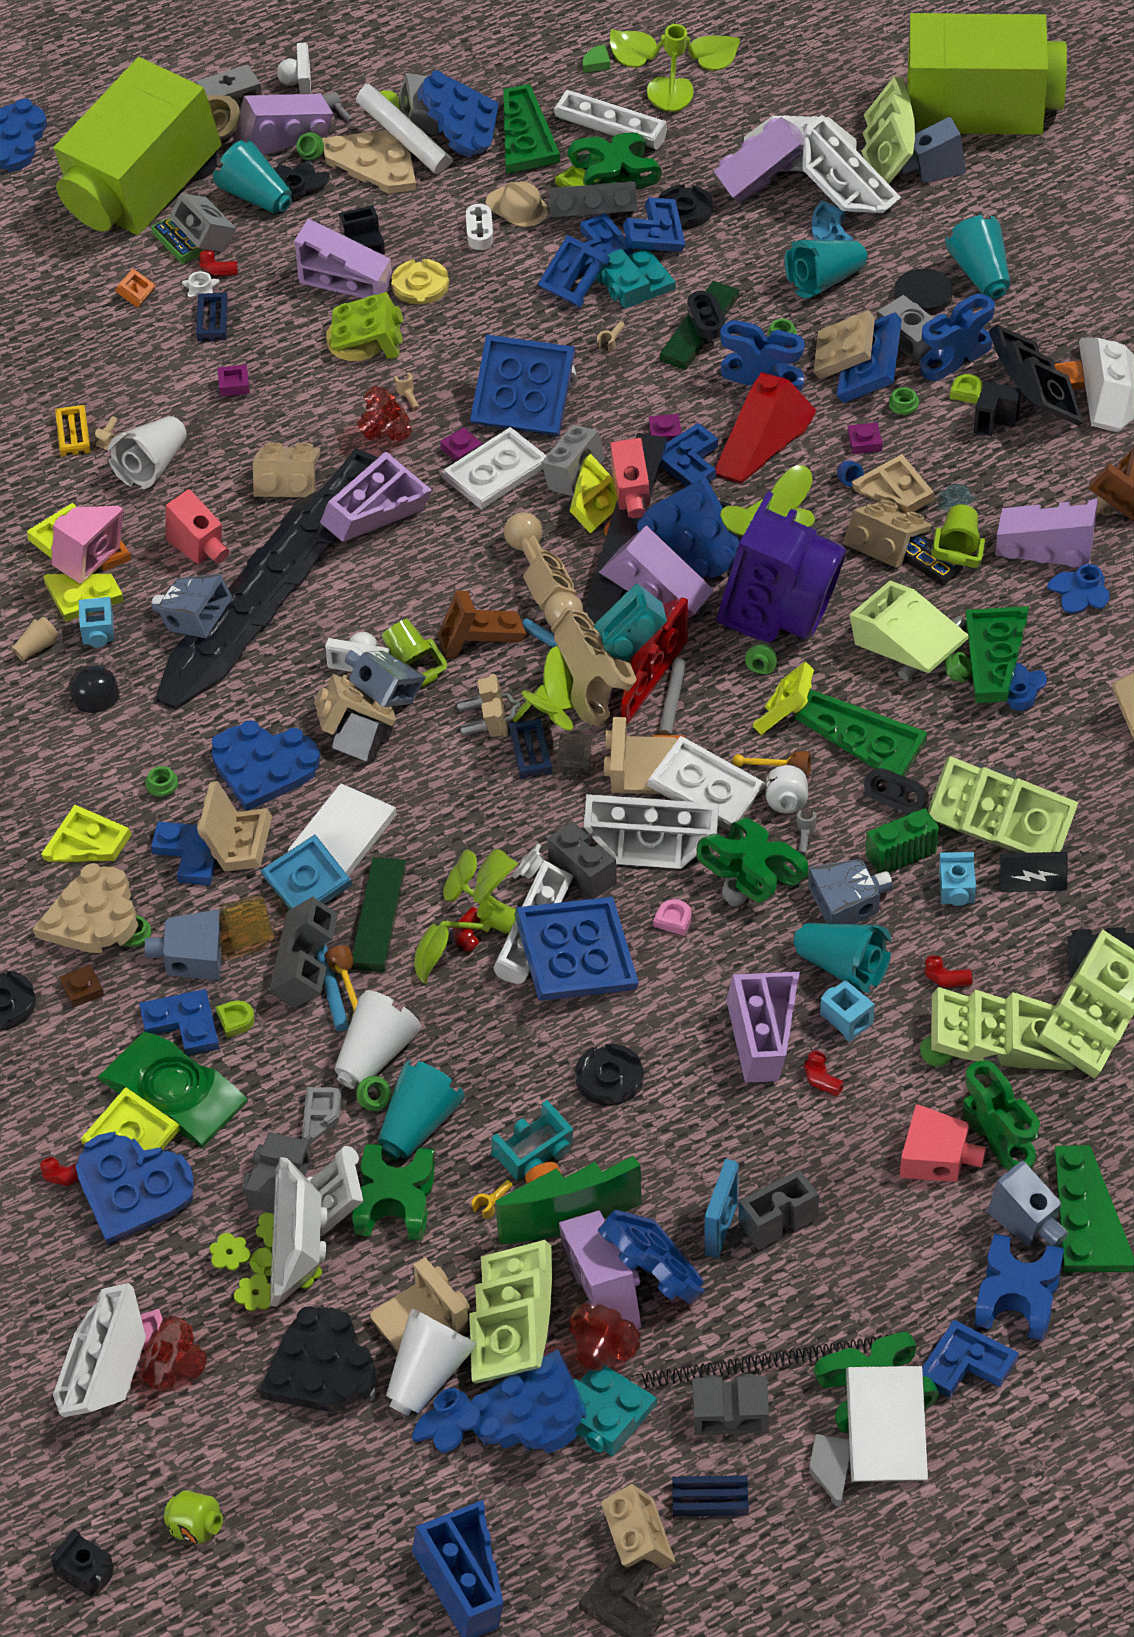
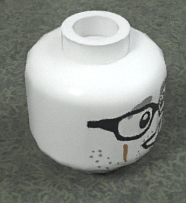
[765,765,809,814]

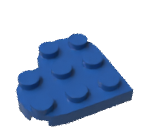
[417,70,499,157]
[0,98,47,172]
[637,476,739,578]
[212,720,321,811]
[76,1132,194,1245]
[598,1210,705,1304]
[470,1349,587,1453]

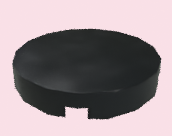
[658,185,713,229]
[894,269,952,315]
[0,971,36,1031]
[575,1044,644,1106]

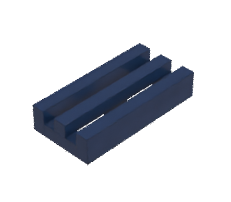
[196,292,228,341]
[509,719,552,779]
[672,1475,749,1517]

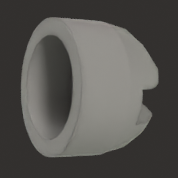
[722,877,748,907]

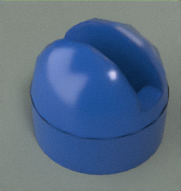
[837,460,864,487]

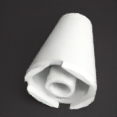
[108,416,187,489]
[334,990,421,1089]
[386,1308,477,1416]

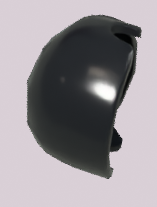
[68,665,119,713]

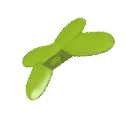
[720,465,815,536]
[512,646,574,731]

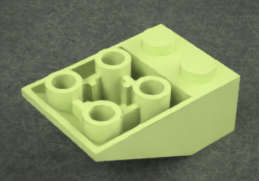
[850,581,969,673]

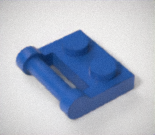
[537,235,611,309]

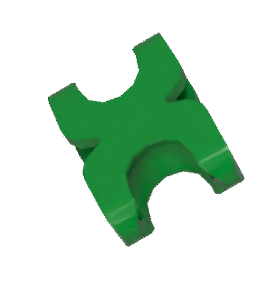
[567,133,662,189]
[696,817,809,903]
[962,1060,1040,1171]
[352,1144,435,1241]
[813,1332,939,1433]

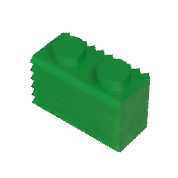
[865,808,939,873]

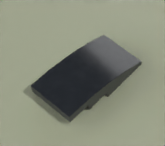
[989,324,1083,426]

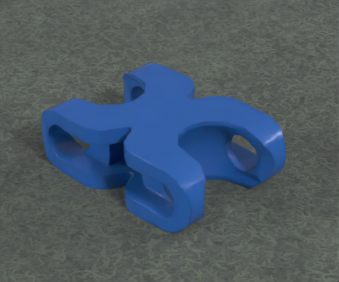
[920,294,995,381]
[720,320,805,391]
[974,1234,1064,1341]

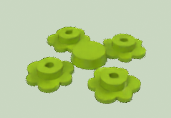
[209,1212,322,1312]

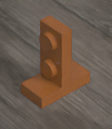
[1088,447,1134,521]
[437,590,526,658]

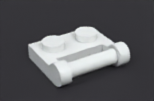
[307,1146,364,1237]

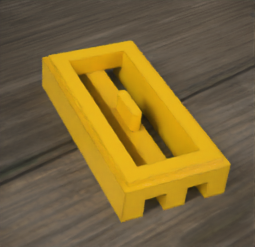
[55,405,91,457]

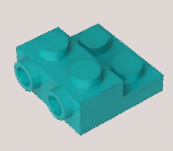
[596,249,676,309]
[574,1360,657,1457]

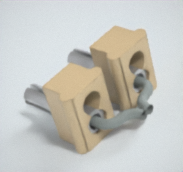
[457,674,521,737]

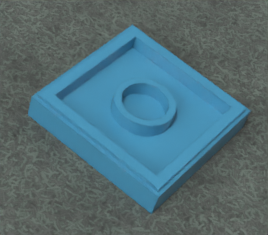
[260,834,353,910]
[705,1159,739,1258]

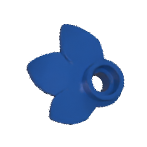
[1047,564,1110,614]
[1006,663,1047,711]
[412,1388,481,1453]

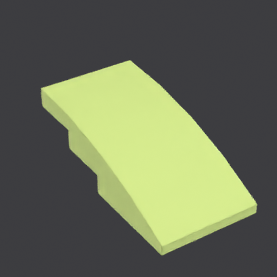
[861,76,915,184]
[928,756,1078,853]
[1036,930,1134,1079]
[931,987,1075,1070]
[469,1240,552,1384]

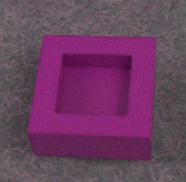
[217,364,250,397]
[649,414,682,442]
[847,422,883,454]
[440,427,483,462]

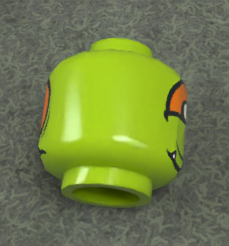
[164,1490,223,1544]

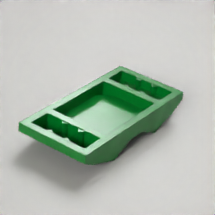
[98,1032,248,1148]

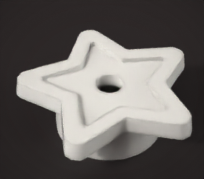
[182,271,219,298]
[512,843,544,879]

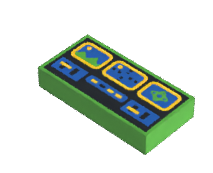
[151,218,206,264]

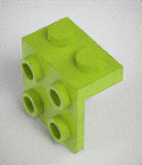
[331,292,403,359]

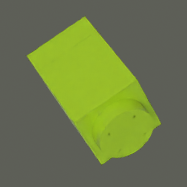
[907,13,1067,135]
[53,56,222,235]

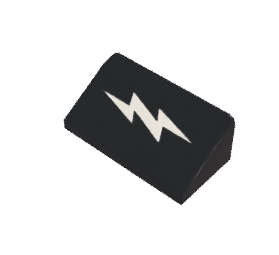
[998,851,1068,893]

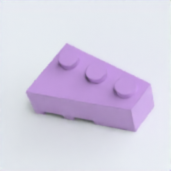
[233,94,333,155]
[714,117,804,202]
[294,219,392,298]
[320,452,432,542]
[995,499,1098,567]
[599,525,714,619]
[726,972,800,1083]
[559,1210,641,1340]

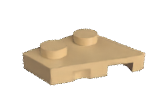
[852,454,935,513]

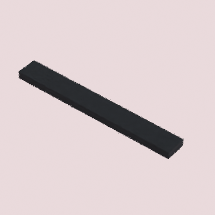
[584,433,667,625]

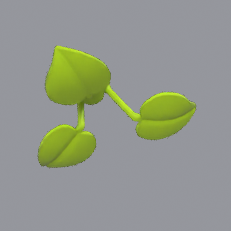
[610,24,740,112]
[414,849,518,984]

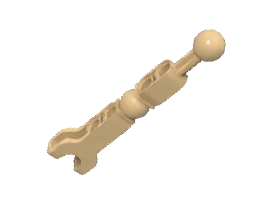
[504,512,637,727]

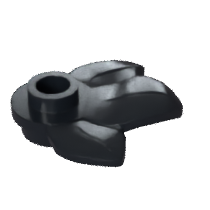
[275,160,330,198]

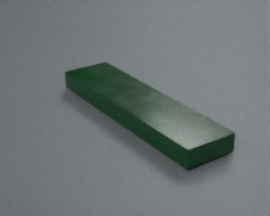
[660,281,739,370]
[352,857,406,972]

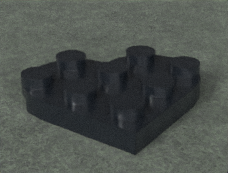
[259,1306,377,1411]

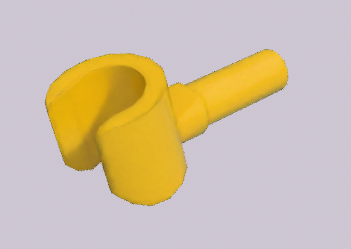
[472,1180,513,1219]

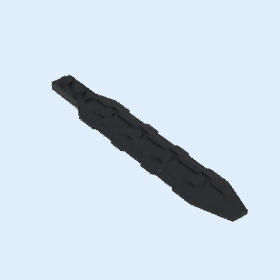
[156,448,379,710]

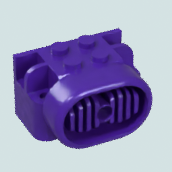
[715,491,846,642]

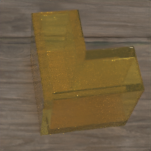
[218,894,274,949]

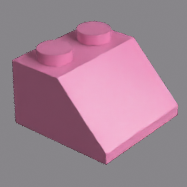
[51,506,123,584]

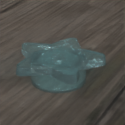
[938,484,978,511]

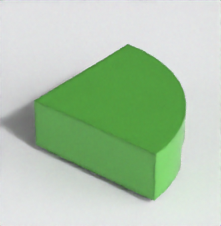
[583,44,610,73]

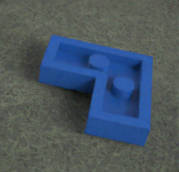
[623,197,686,252]
[580,213,633,275]
[661,423,718,487]
[151,822,217,885]
[139,989,219,1056]
[922,1320,1019,1398]

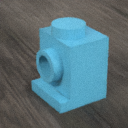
[79,597,114,648]
[939,852,976,906]
[820,980,875,1042]

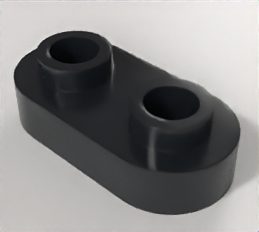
[687,291,725,339]
[864,768,929,814]

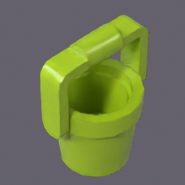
[931,504,985,568]
[381,618,447,688]

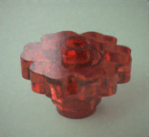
[357,385,412,442]
[569,1303,641,1371]
[142,1315,207,1392]

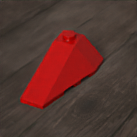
[715,372,816,484]
[621,597,688,725]

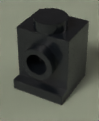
[50,1529,114,1597]

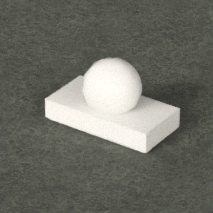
[277,43,311,94]
[325,632,390,672]

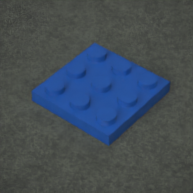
[470,334,575,436]
[514,897,639,1001]

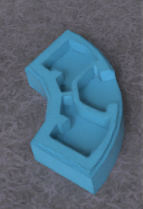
[812,200,853,241]

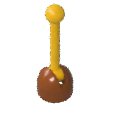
[732,751,811,777]
[324,945,358,1017]

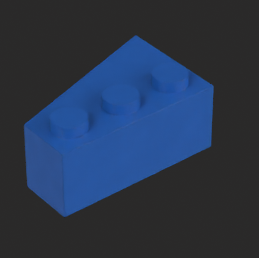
[412,1500,503,1637]

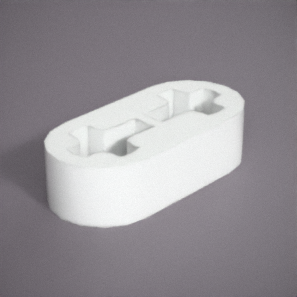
[466,204,493,250]

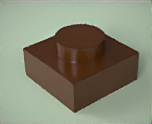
[59,965,104,1008]

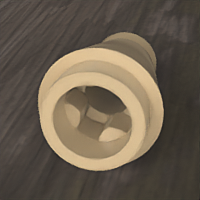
[11,617,59,662]

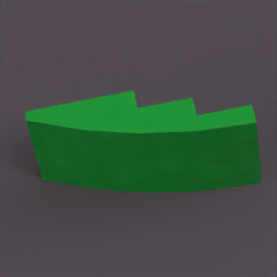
[495,1156,642,1245]

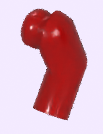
[199,250,238,277]
[453,907,481,952]
[923,955,973,988]
[804,1050,845,1097]
[40,1157,79,1186]

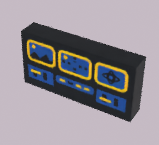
[903,534,964,586]

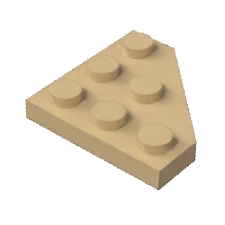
[322,130,416,194]

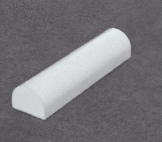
[356,84,453,174]
[554,90,667,150]
[494,860,574,984]

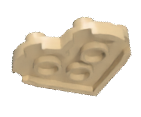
[32,863,138,953]

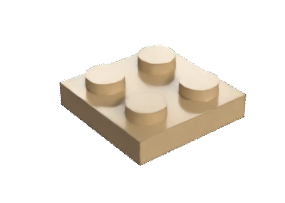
[814,310,875,379]

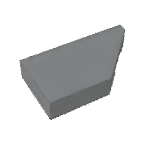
[302,1087,342,1145]
[809,1434,850,1507]

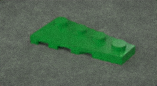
[503,84,560,174]
[965,606,1029,703]
[796,689,927,777]
[1054,1145,1134,1272]

